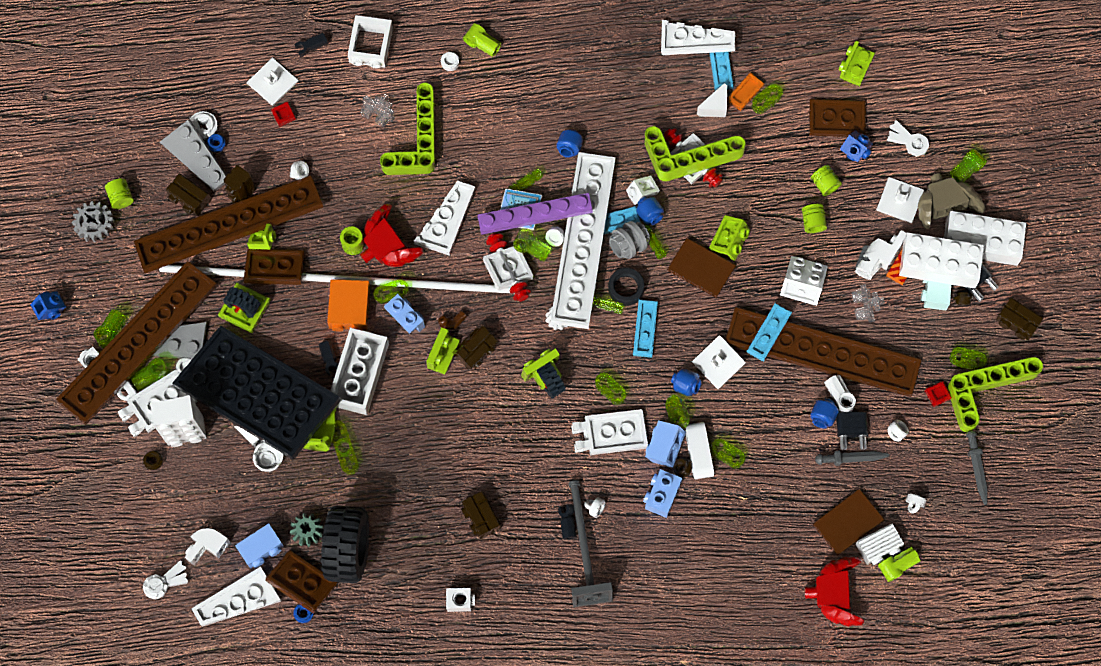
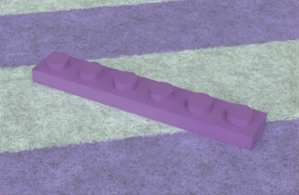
[478,193,593,235]

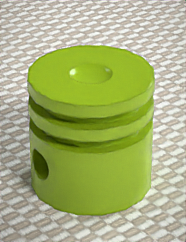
[811,165,842,196]
[105,179,134,209]
[802,204,827,233]
[340,226,364,255]

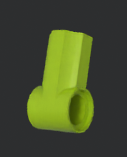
[463,23,502,57]
[878,547,920,582]

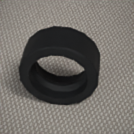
[608,268,645,306]

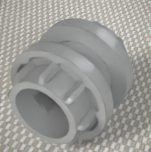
[609,221,650,259]

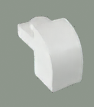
[185,528,231,566]

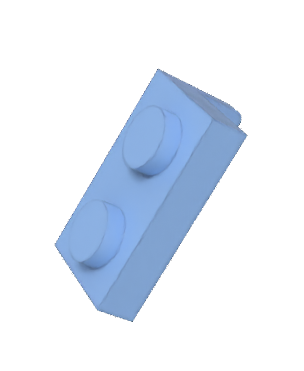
[384,294,425,333]

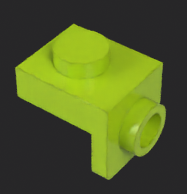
[247,223,276,250]

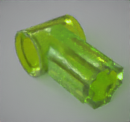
[950,148,988,182]
[513,228,552,262]
[94,309,127,348]
[130,358,170,391]

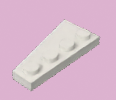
[661,20,736,55]
[414,181,475,256]
[191,567,281,627]

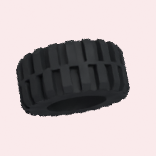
[321,505,369,583]

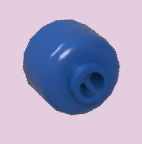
[556,129,583,158]
[636,197,664,225]
[671,368,701,397]
[810,398,839,429]

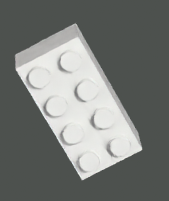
[944,211,1026,266]
[899,233,984,288]
[331,328,389,415]
[150,395,207,447]

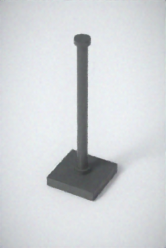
[568,480,612,608]

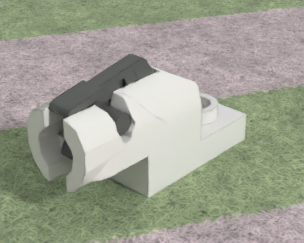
[855,230,907,280]

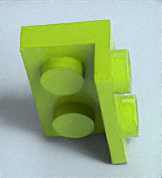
[839,41,875,86]
[709,215,750,261]
[426,327,460,375]

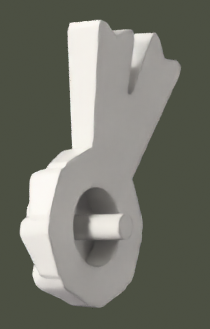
[887,120,929,157]
[143,561,188,599]

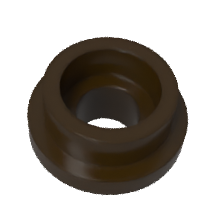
[953,293,973,305]
[143,451,163,470]
[673,458,692,478]

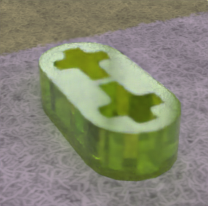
[751,84,783,114]
[373,279,409,303]
[949,347,987,370]
[595,373,626,405]
[665,395,690,429]
[711,439,745,469]

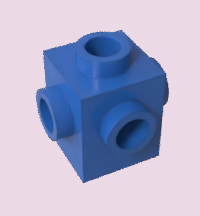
[840,130,873,162]
[30,291,66,320]

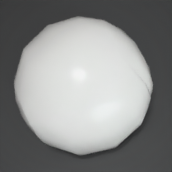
[253,442,283,472]

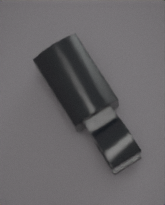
[294,32,328,57]
[318,341,338,376]
[558,504,577,540]

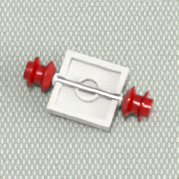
[663,128,723,188]
[483,233,533,302]

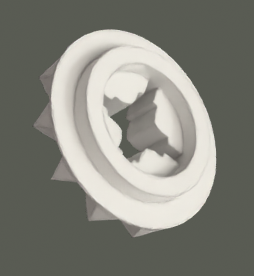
[189,111,217,140]

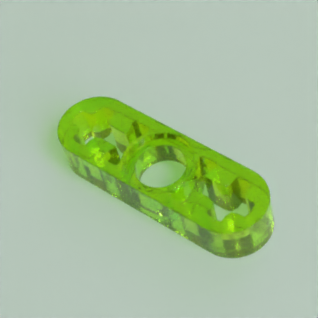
[332,420,359,475]

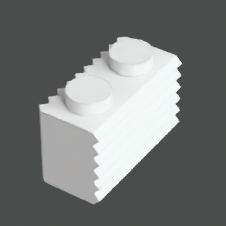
[856,524,904,565]

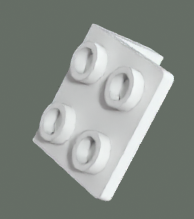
[780,256,828,306]

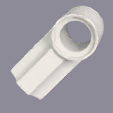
[824,375,856,413]

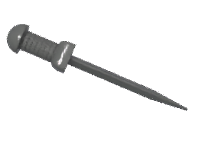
[966,430,987,505]
[815,450,889,466]

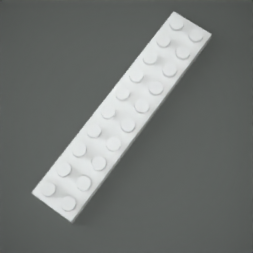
[550,152,616,329]

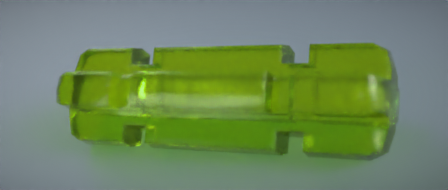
[509,168,543,191]
[645,225,667,260]
[592,295,624,314]

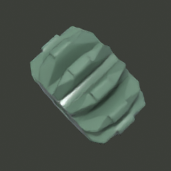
[290,513,324,547]

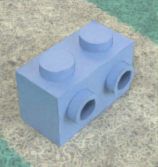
[645,420,686,468]
[643,469,682,518]
[235,523,284,569]

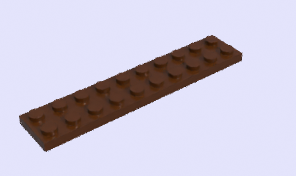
[134,175,323,274]
[56,261,217,425]
[725,307,921,397]

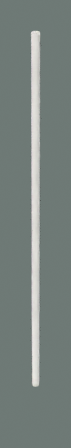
[159,265,515,294]

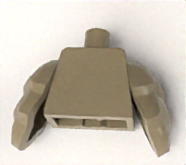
[918,173,986,229]

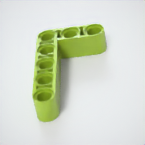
[380,83,435,175]
[644,126,746,181]
[948,357,1043,432]

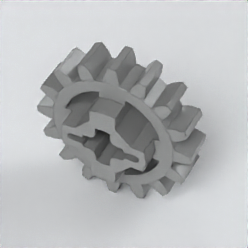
[72,201,114,242]

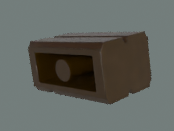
[223,165,256,203]
[166,174,211,216]
[996,298,1044,341]
[452,325,498,369]
[460,491,501,539]

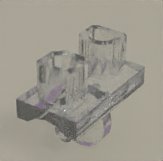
[360,94,395,127]
[851,284,885,322]

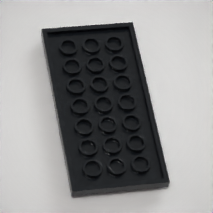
[172,325,341,460]

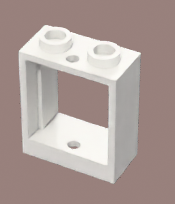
[348,15,393,68]

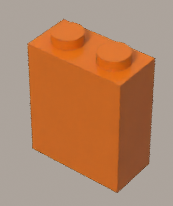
[327,279,370,332]

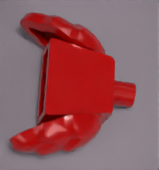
[360,203,423,267]
[805,556,864,627]

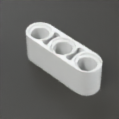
[684,422,714,479]

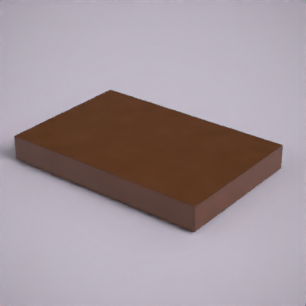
[809,99,866,137]
[667,238,736,298]
[243,249,305,285]
[813,489,884,556]
[265,550,338,614]

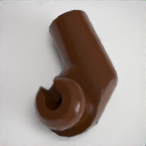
[438,311,467,329]

